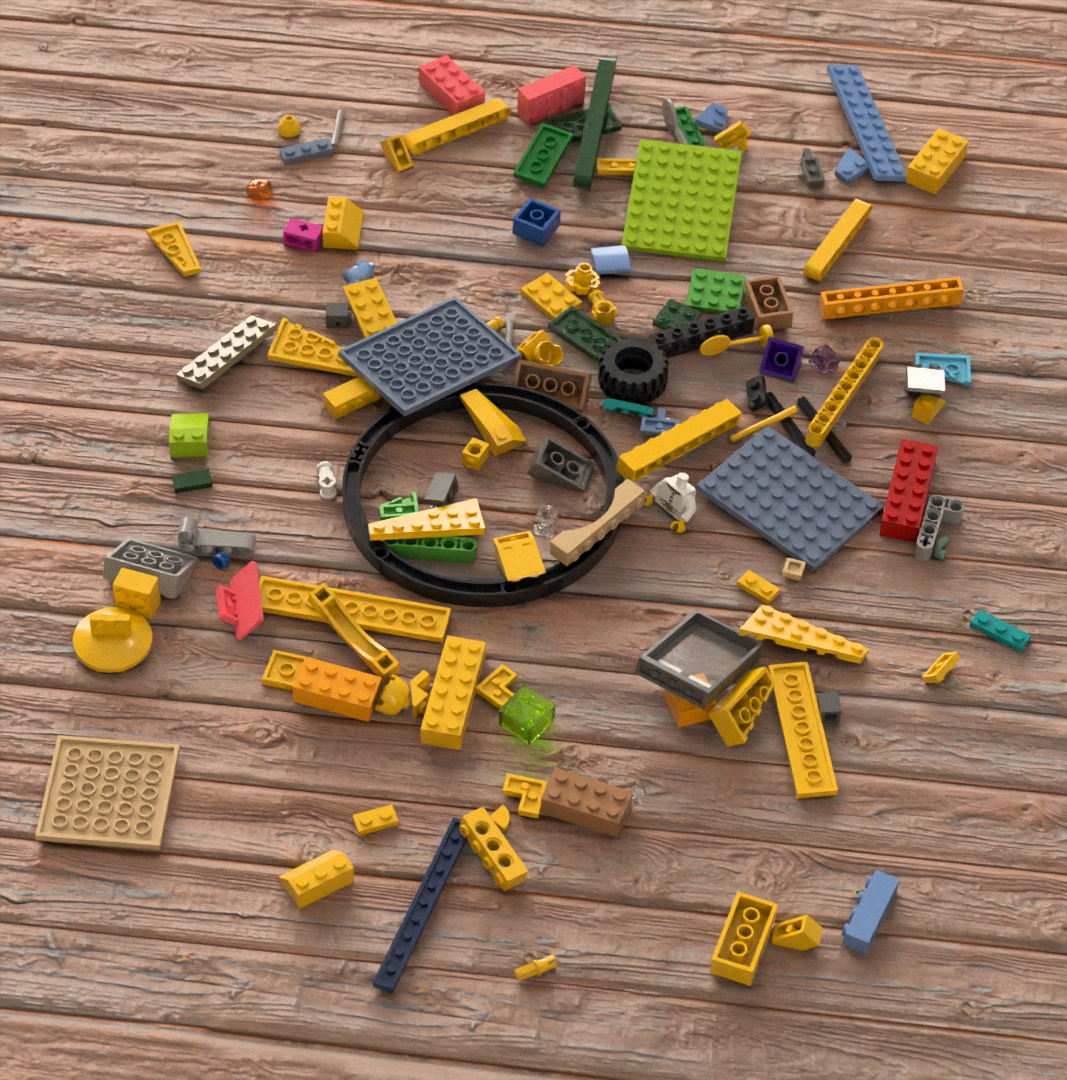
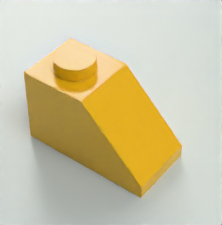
[380,134,414,172]
[912,392,946,425]
[771,915,823,951]

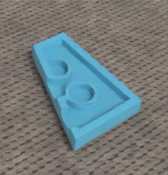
[915,353,971,387]

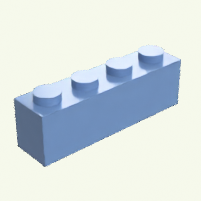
[841,870,900,954]

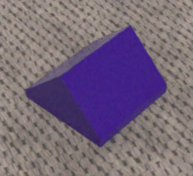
[759,337,804,381]

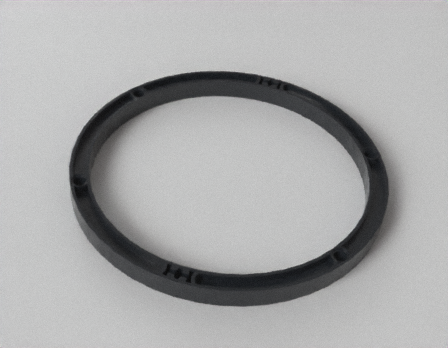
[342,383,624,607]

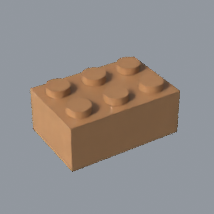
[743,275,793,332]

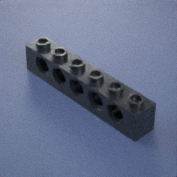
[648,306,755,358]

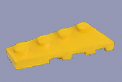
[146,221,201,277]

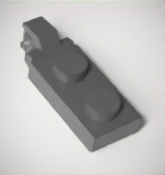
[800,148,825,187]

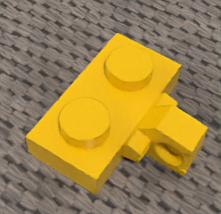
[714,120,751,152]

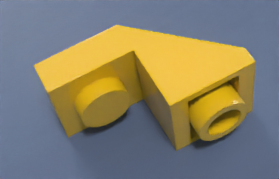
[410,670,430,719]

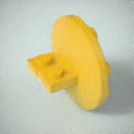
[73,607,153,673]

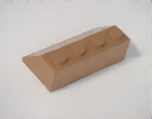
[513,360,592,410]

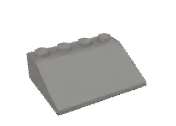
[103,538,199,598]

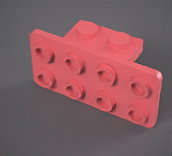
[215,561,264,641]

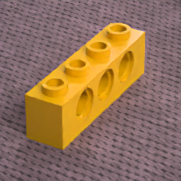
[459,807,528,891]

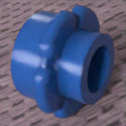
[212,551,230,570]

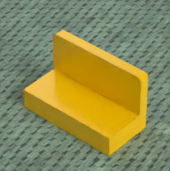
[516,330,552,363]

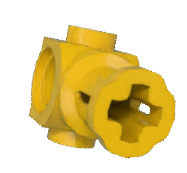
[588,290,618,326]

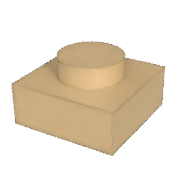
[782,557,806,581]

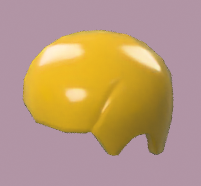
[534,341,563,366]

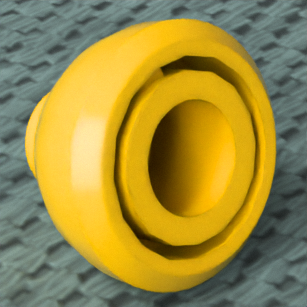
[277,115,301,138]

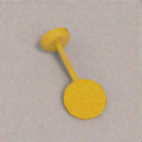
[700,324,774,356]

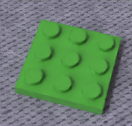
[685,268,746,315]

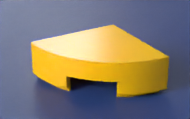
[490,805,510,833]

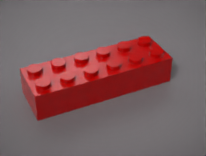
[879,439,938,543]

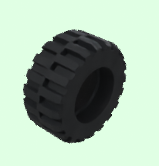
[598,337,669,405]

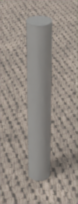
[331,109,344,148]
[505,320,513,345]

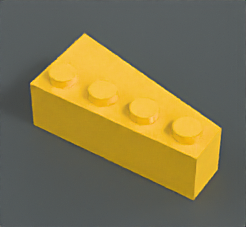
[708,666,775,747]

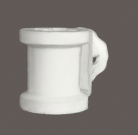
[316,461,337,500]

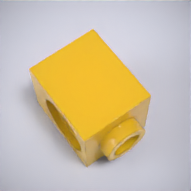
[462,437,489,471]

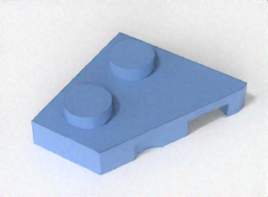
[693,103,728,134]

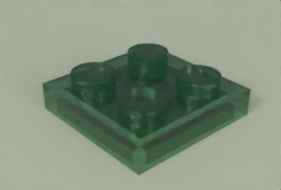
[652,299,701,330]

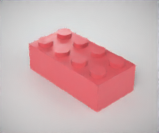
[419,55,485,115]
[517,65,586,125]

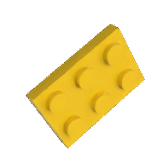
[520,272,582,323]

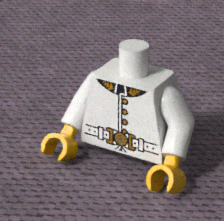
[643,472,697,533]

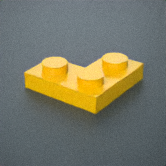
[476,664,519,713]
[503,773,547,819]

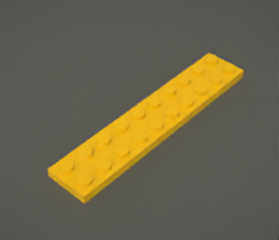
[259,576,451,643]

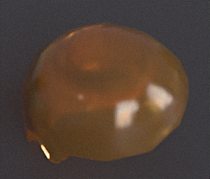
[246,178,274,203]

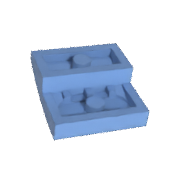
[591,245,631,275]

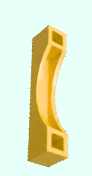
[309,583,401,685]

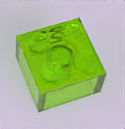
[498,685,555,745]

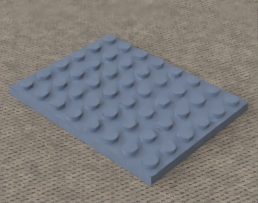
[338,296,522,417]
[696,425,884,572]

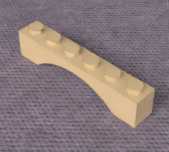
[550,479,645,566]

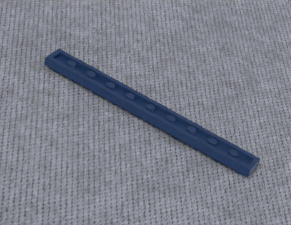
[373,817,467,994]

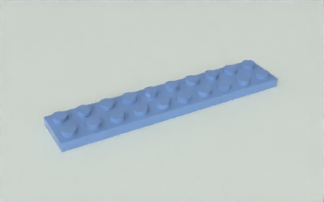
[826,64,907,182]

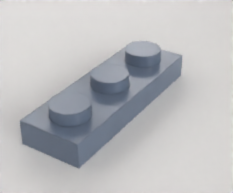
[279,138,333,165]

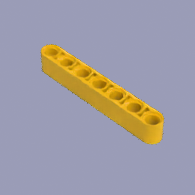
[403,98,511,155]
[803,199,872,282]

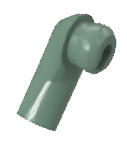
[933,535,950,560]

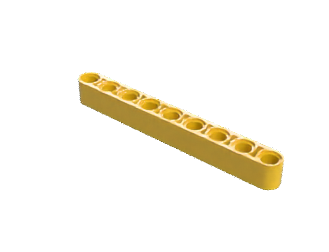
[805,337,884,447]

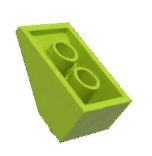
[169,413,209,458]

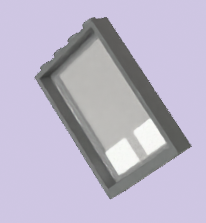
[635,610,763,709]

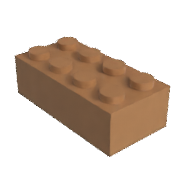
[540,767,633,838]

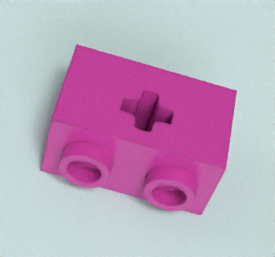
[283,218,324,252]

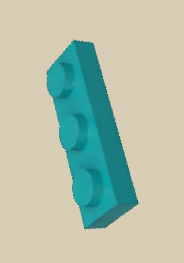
[969,609,1031,653]

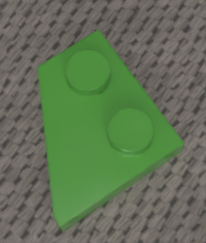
[380,492,419,521]

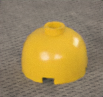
[374,674,411,715]

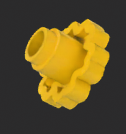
[565,263,600,295]

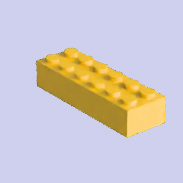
[421,635,486,750]

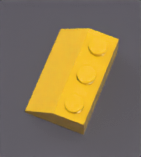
[323,196,364,250]
[279,850,354,909]

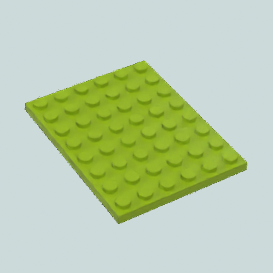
[621,139,742,262]

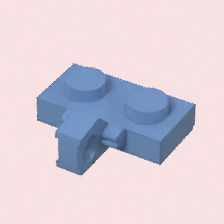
[640,407,679,437]

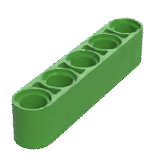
[383,536,477,563]

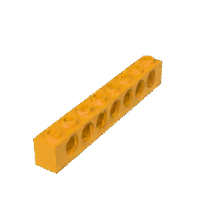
[819,277,964,320]

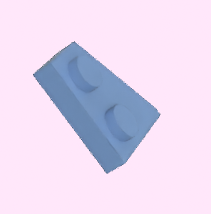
[835,147,870,184]

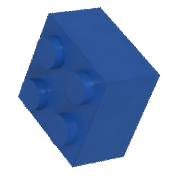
[513,198,561,246]

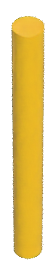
[729,406,798,443]

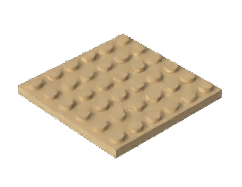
[35,735,180,850]

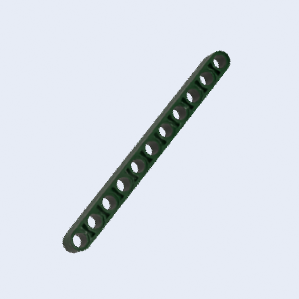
[573,57,616,189]

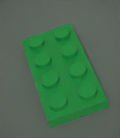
[513,123,573,188]

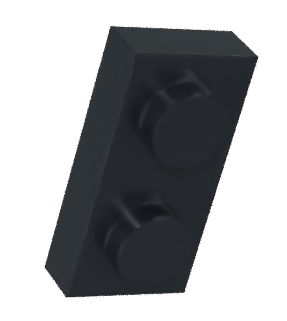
[746,374,768,412]

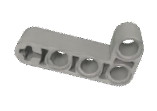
[915,495,964,561]
[178,517,256,558]

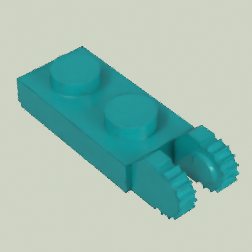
[603,398,655,418]

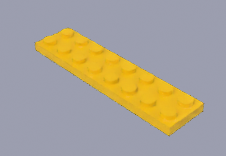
[768,662,838,799]

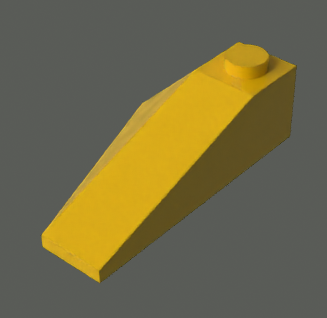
[460,389,527,457]

